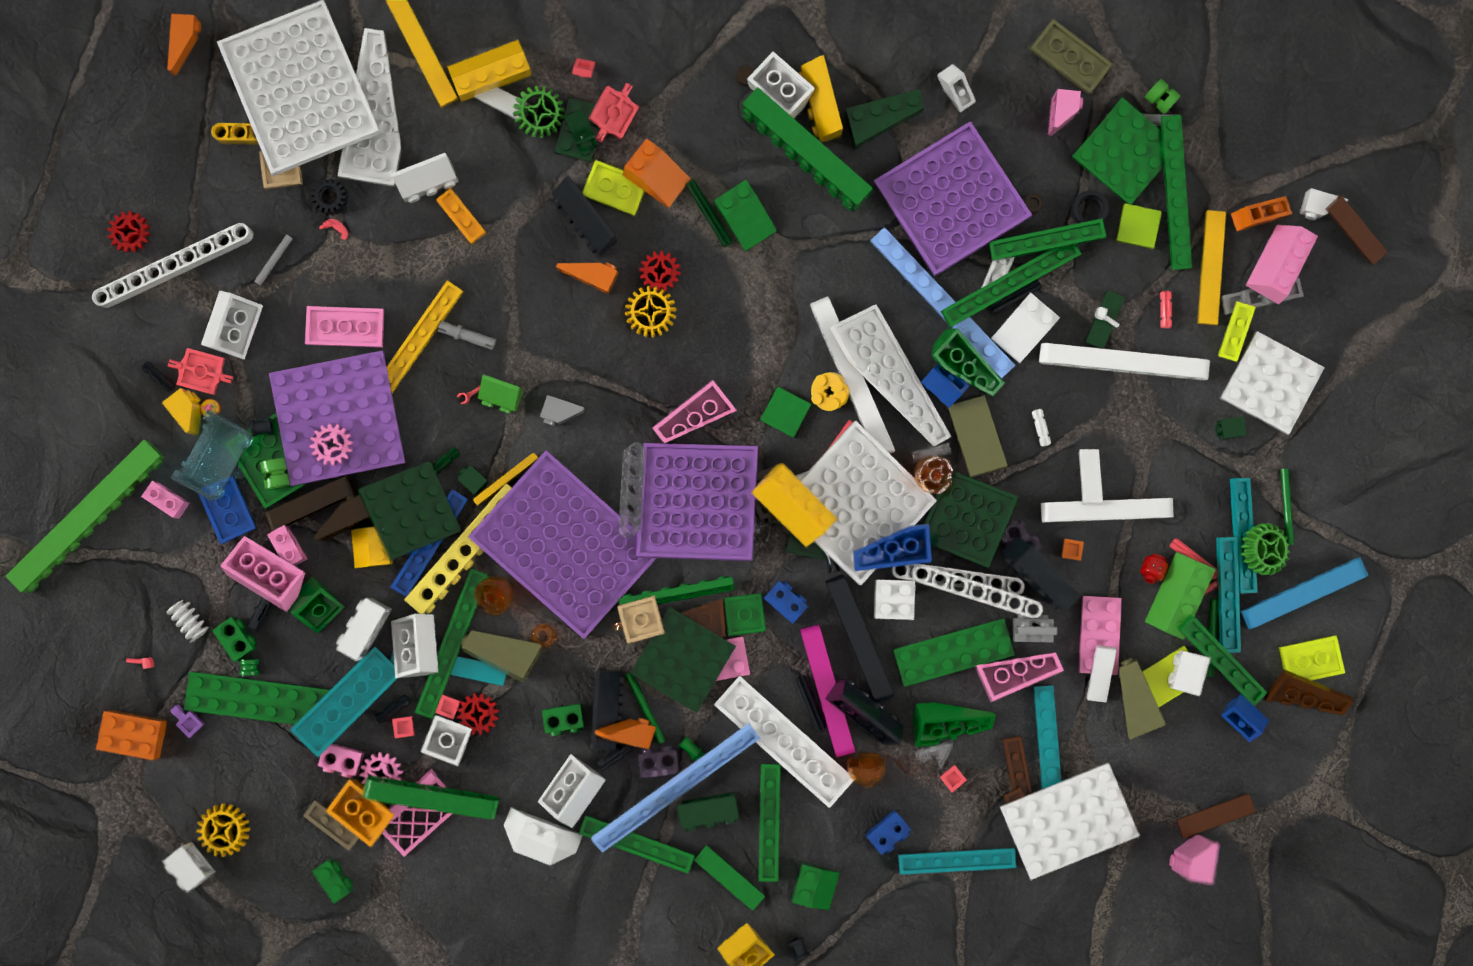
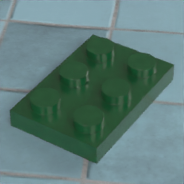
[555,98,600,163]

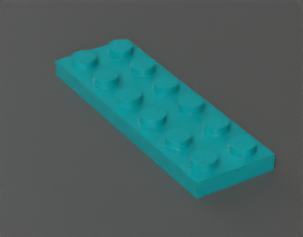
[290,647,398,758]

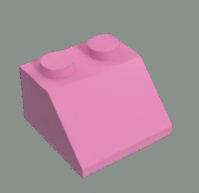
[1048,89,1083,136]

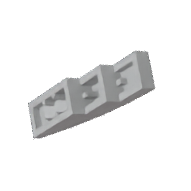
[1221,278,1304,315]

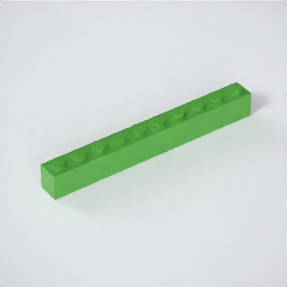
[5,440,165,593]

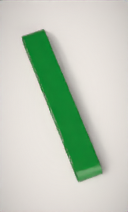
[363,776,499,819]

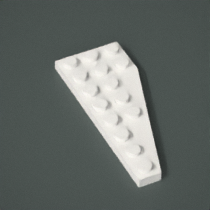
[338,28,402,187]
[830,304,951,446]

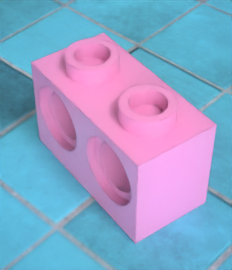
[141,481,190,519]
[267,525,307,566]
[318,743,365,778]

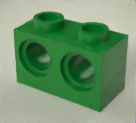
[212,617,257,662]
[542,703,585,736]

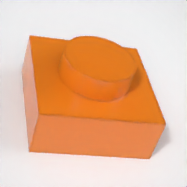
[1061,539,1084,561]

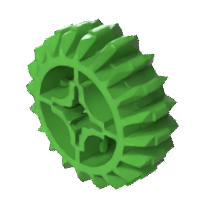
[513,86,564,138]
[1240,523,1291,575]

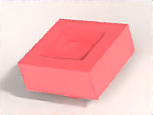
[572,58,595,78]
[435,694,461,720]
[392,716,415,738]
[939,765,967,792]

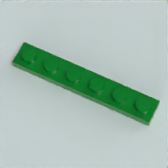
[989,219,1106,262]
[618,576,735,606]
[1177,614,1267,706]
[759,764,780,882]
[579,815,695,874]

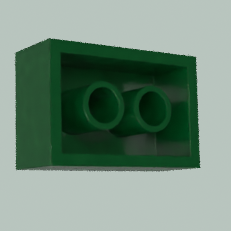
[677,791,739,831]

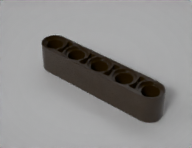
[263,476,357,532]

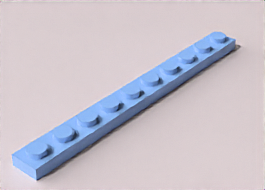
[870,227,1015,379]
[591,723,760,853]

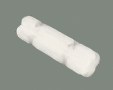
[1032,409,1051,447]

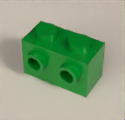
[312,857,354,904]

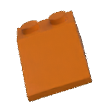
[622,139,691,208]

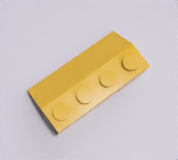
[448,40,532,102]
[798,55,843,142]
[751,464,838,547]

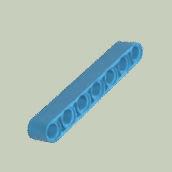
[1240,558,1368,629]

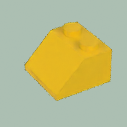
[162,388,202,436]
[351,527,394,568]
[717,923,775,966]

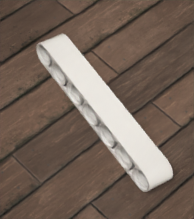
[1041,498,1174,522]
[891,564,1025,595]
[912,565,1043,618]

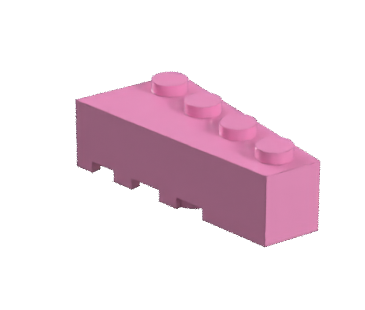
[652,380,737,443]
[975,653,1064,702]

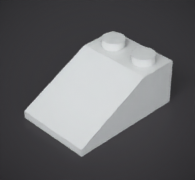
[991,293,1060,364]

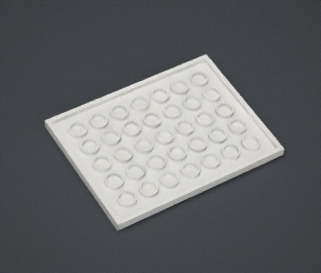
[217,0,380,176]

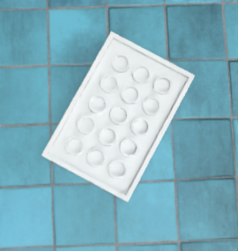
[1000,763,1139,880]

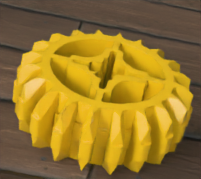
[625,286,676,338]
[196,803,250,857]

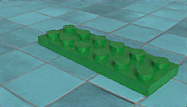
[893,618,1015,687]

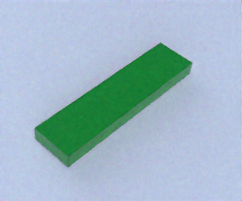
[694,845,765,911]

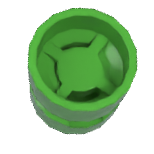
[1145,78,1181,114]
[260,458,290,490]

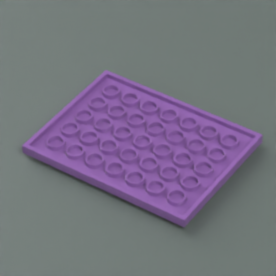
[468,450,656,639]

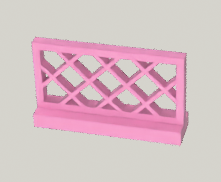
[382,769,453,856]

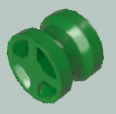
[239,659,259,676]

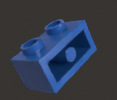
[921,363,969,408]
[764,581,808,624]
[1221,694,1269,742]
[865,810,911,855]

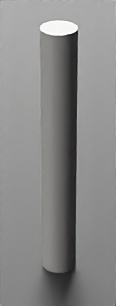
[254,234,293,286]

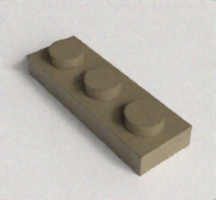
[303,800,359,851]

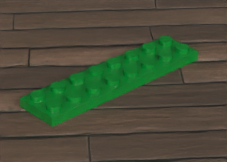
[184,671,330,725]

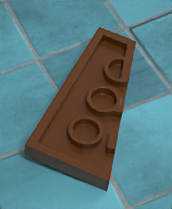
[648,599,726,641]
[1264,669,1354,715]

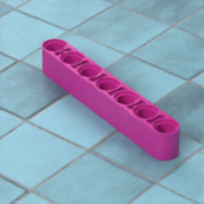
[800,624,855,758]

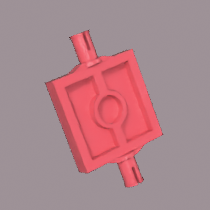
[588,83,639,142]
[168,348,233,395]

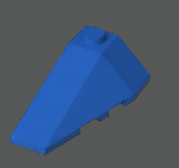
[853,524,932,571]

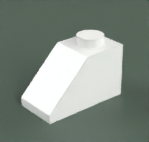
[937,64,976,112]
[1300,188,1348,220]

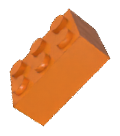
[96,710,167,760]

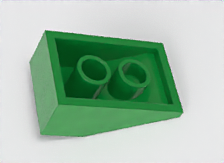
[714,180,777,252]

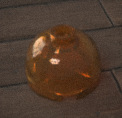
[914,455,953,494]
[474,576,514,615]
[847,752,886,788]

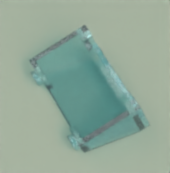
[171,410,253,501]

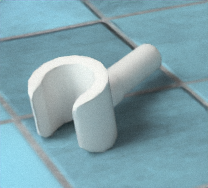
[1095,307,1120,328]

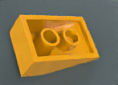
[326,779,395,847]

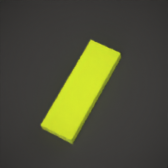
[1218,301,1256,362]

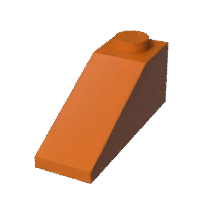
[167,14,201,75]
[1231,196,1292,231]
[556,262,618,294]
[595,717,656,749]

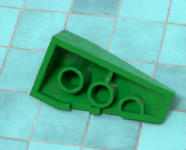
[931,328,1004,397]
[913,702,996,747]

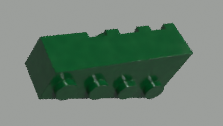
[845,89,924,150]

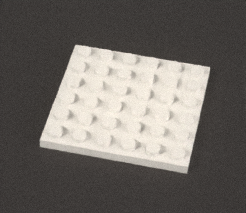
[800,421,937,585]

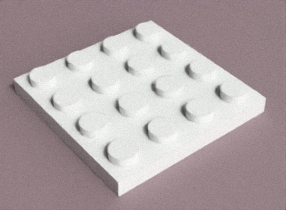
[1220,331,1325,435]

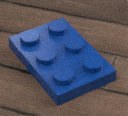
[198,476,257,544]

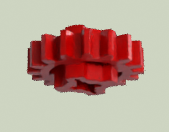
[107,211,151,253]
[639,251,681,293]
[457,693,499,735]

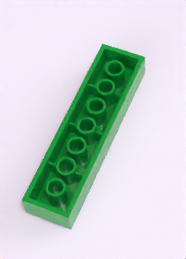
[742,87,873,212]

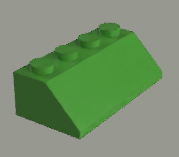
[1144,552,1216,640]

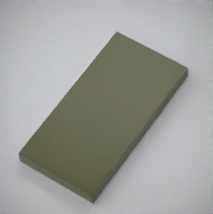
[1029,19,1113,95]
[948,395,1008,478]

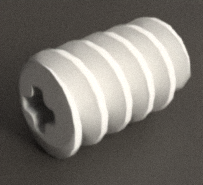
[167,600,209,643]

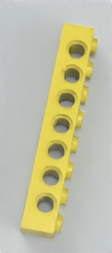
[404,483,512,614]

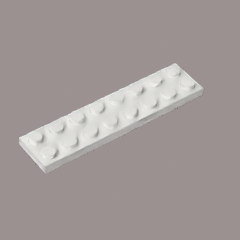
[714,676,855,808]

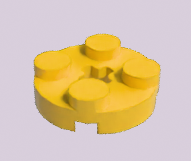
[811,372,849,411]

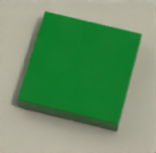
[760,386,811,438]
[723,593,766,636]

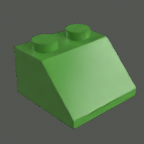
[478,375,524,414]

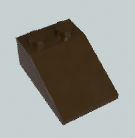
[314,494,371,541]

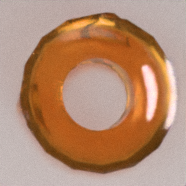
[531,623,556,649]

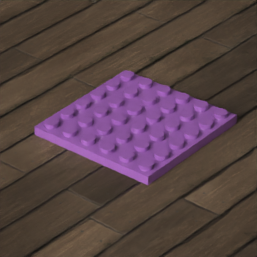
[874,121,1032,276]
[269,350,406,486]
[636,443,759,561]

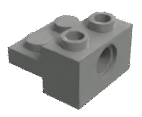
[1012,615,1057,642]

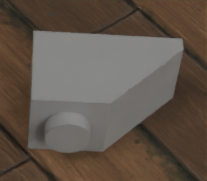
[540,395,585,426]

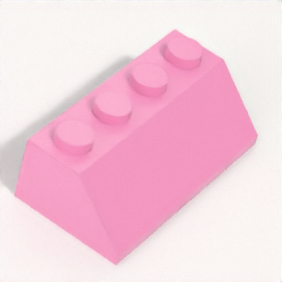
[1246,225,1318,304]
[220,536,305,612]
[1170,834,1219,884]

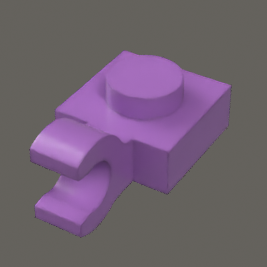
[171,704,204,738]

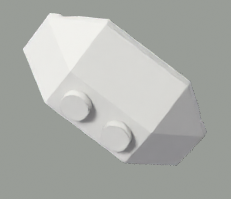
[504,807,583,865]

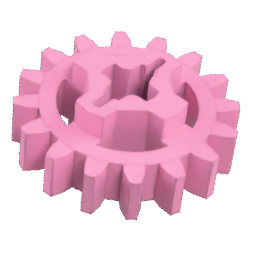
[310,424,354,466]
[360,752,403,784]

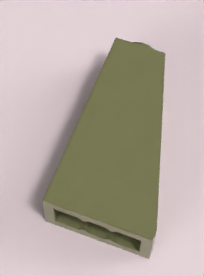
[461,630,542,683]
[1119,657,1166,740]

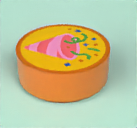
[200,399,221,419]

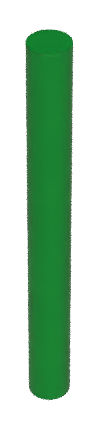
[1280,469,1294,545]
[1206,599,1218,677]
[625,672,665,744]

